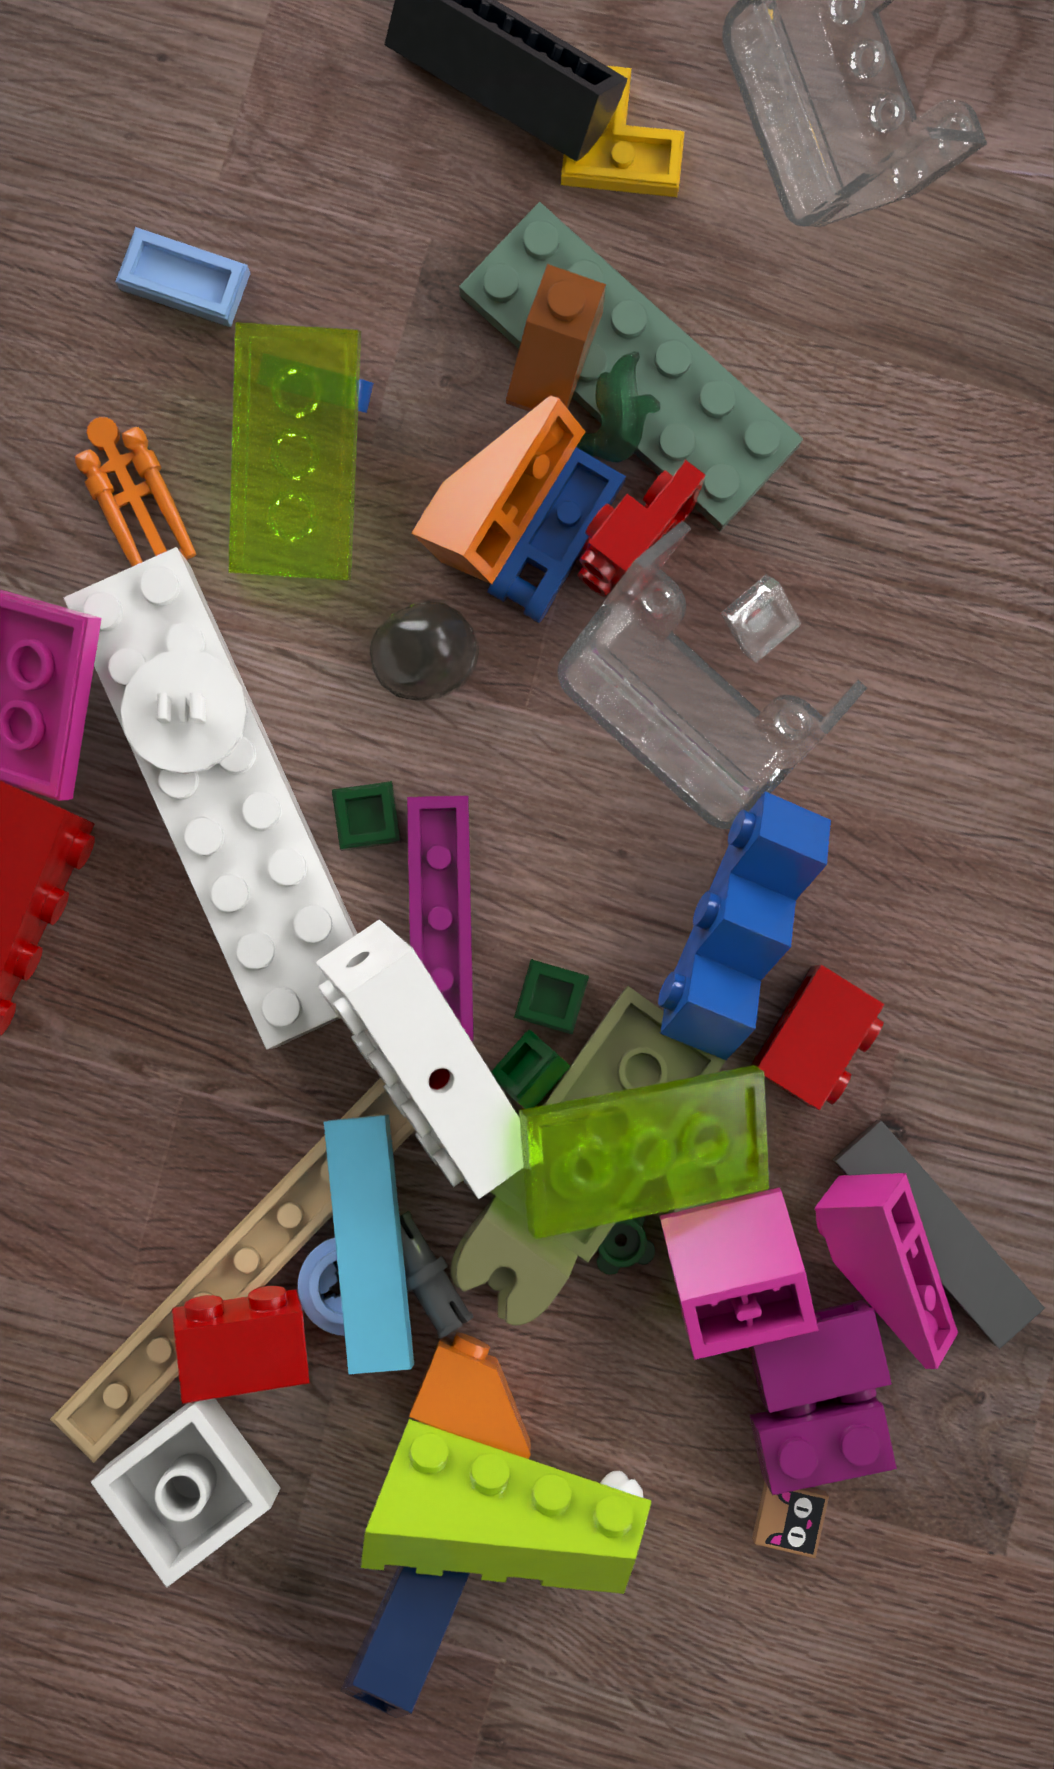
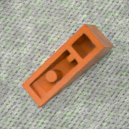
[411,395,586,584]

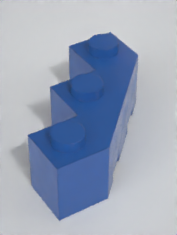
[658,791,831,1060]

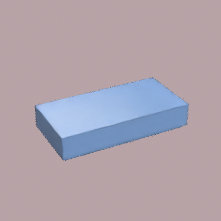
[115,227,250,327]

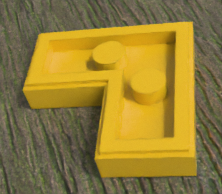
[561,66,685,197]

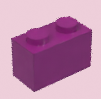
[749,1300,892,1417]
[749,1397,897,1495]

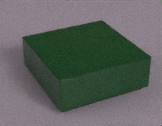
[332,781,401,851]
[514,959,589,1035]
[491,1029,571,1112]

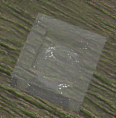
[721,574,802,663]

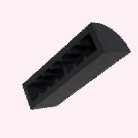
[384,0,628,162]

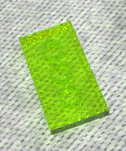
[228,322,361,581]
[519,1065,769,1239]

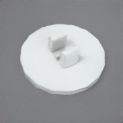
[120,648,248,774]

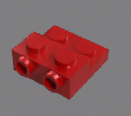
[577,460,706,601]

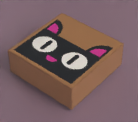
[752,1481,829,1559]

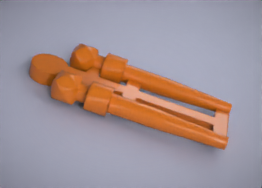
[75,417,196,567]

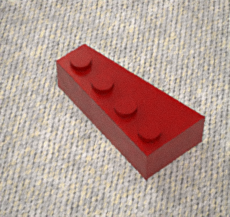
[0,780,95,1036]

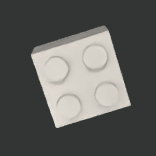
[91,1399,281,1587]

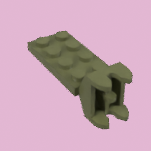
[450,986,726,1326]

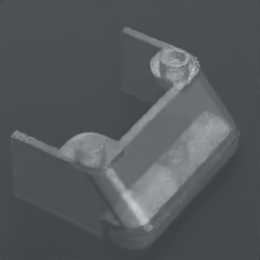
[558,521,867,829]

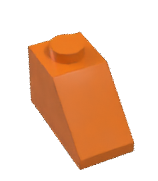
[409,1332,531,1459]

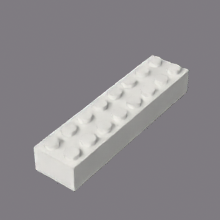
[64,547,357,1049]

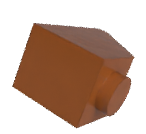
[506,264,606,412]

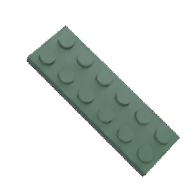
[459,202,803,531]

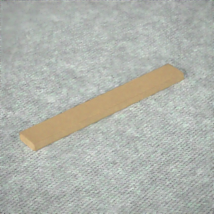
[50,1078,415,1463]

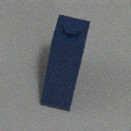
[340,1566,470,1718]

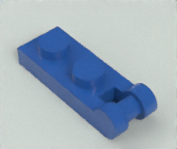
[487,447,626,623]

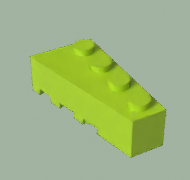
[361,1419,652,1594]

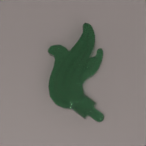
[577,351,660,463]

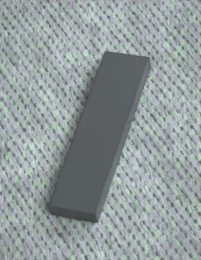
[832,1119,1045,1349]

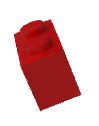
[749,965,885,1110]
[172,1286,310,1404]

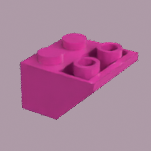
[659,1187,818,1360]

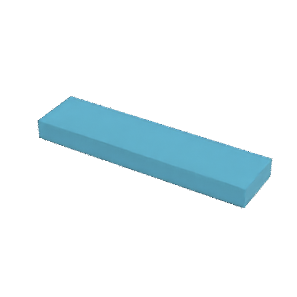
[324,1114,415,1374]

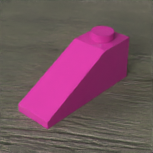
[815,1173,958,1369]

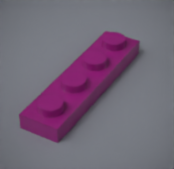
[407,796,474,1041]

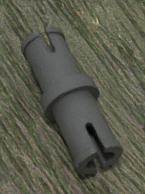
[400,1211,474,1339]

